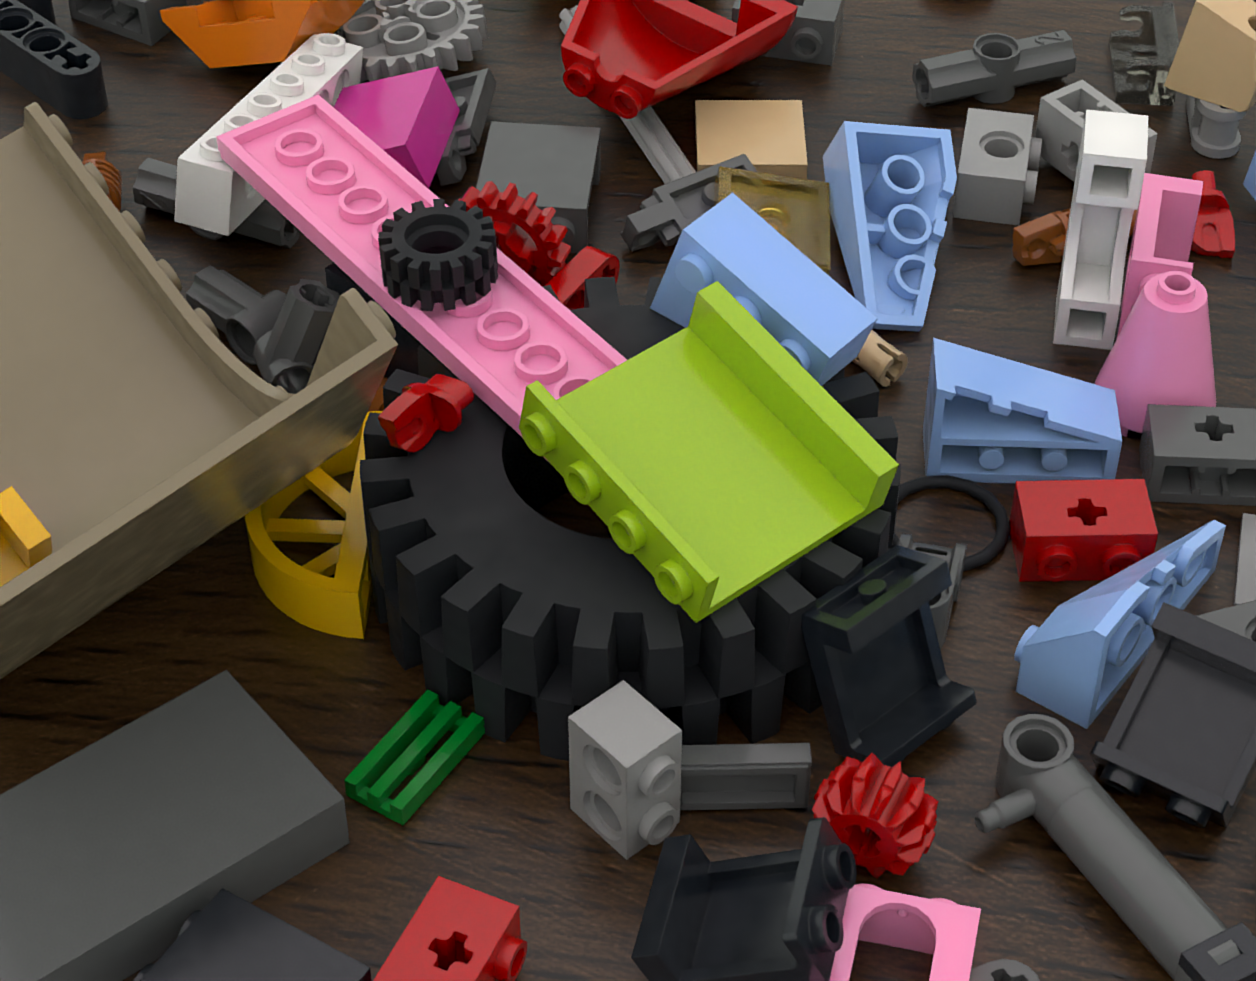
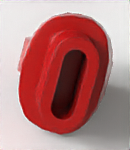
[1191,170,1235,258]
[378,374,474,452]

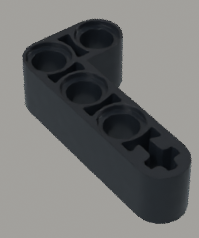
[0,0,108,119]

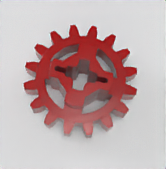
[458,181,571,286]

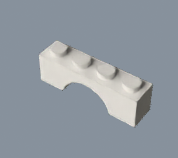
[1053,109,1148,350]

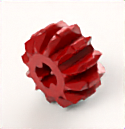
[812,753,939,879]

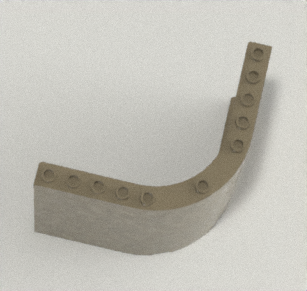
[0,102,398,679]

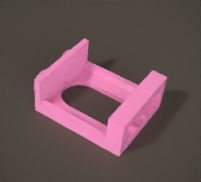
[1116,173,1203,339]
[829,884,981,981]

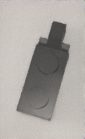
[436,68,497,186]
[620,154,775,252]

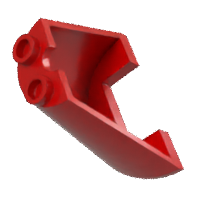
[561,0,798,119]

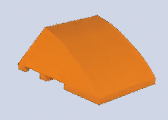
[160,0,365,68]

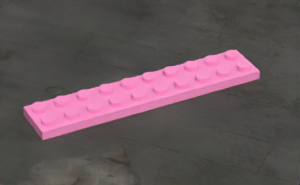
[216,94,627,463]

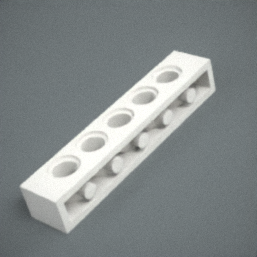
[174,33,363,236]

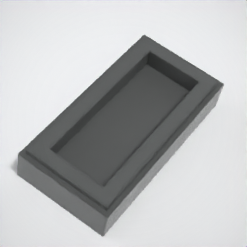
[680,743,812,810]

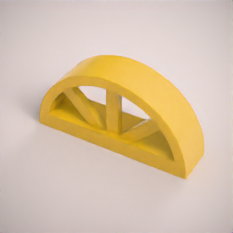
[245,411,383,639]

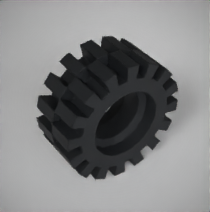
[378,199,498,311]

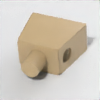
[1164,0,1256,112]

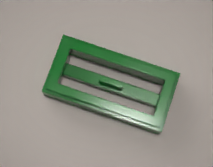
[344,689,485,826]

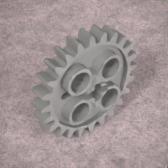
[333,0,488,84]

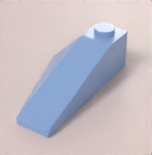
[823,121,957,332]
[1014,520,1226,729]

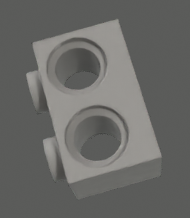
[568,680,682,860]

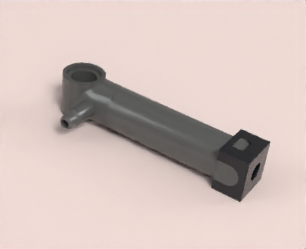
[974,714,1256,981]

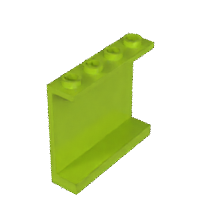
[519,281,899,623]

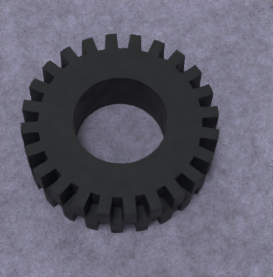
[360,277,901,761]

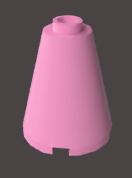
[1095,271,1216,437]

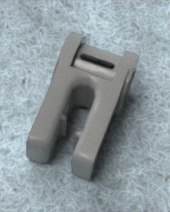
[1186,95,1247,159]

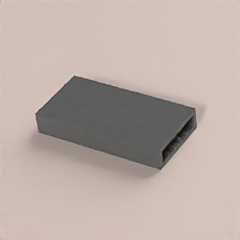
[0,670,350,981]

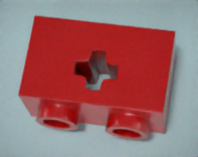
[1009,479,1158,582]
[373,876,527,981]

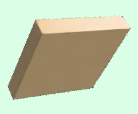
[695,100,808,181]

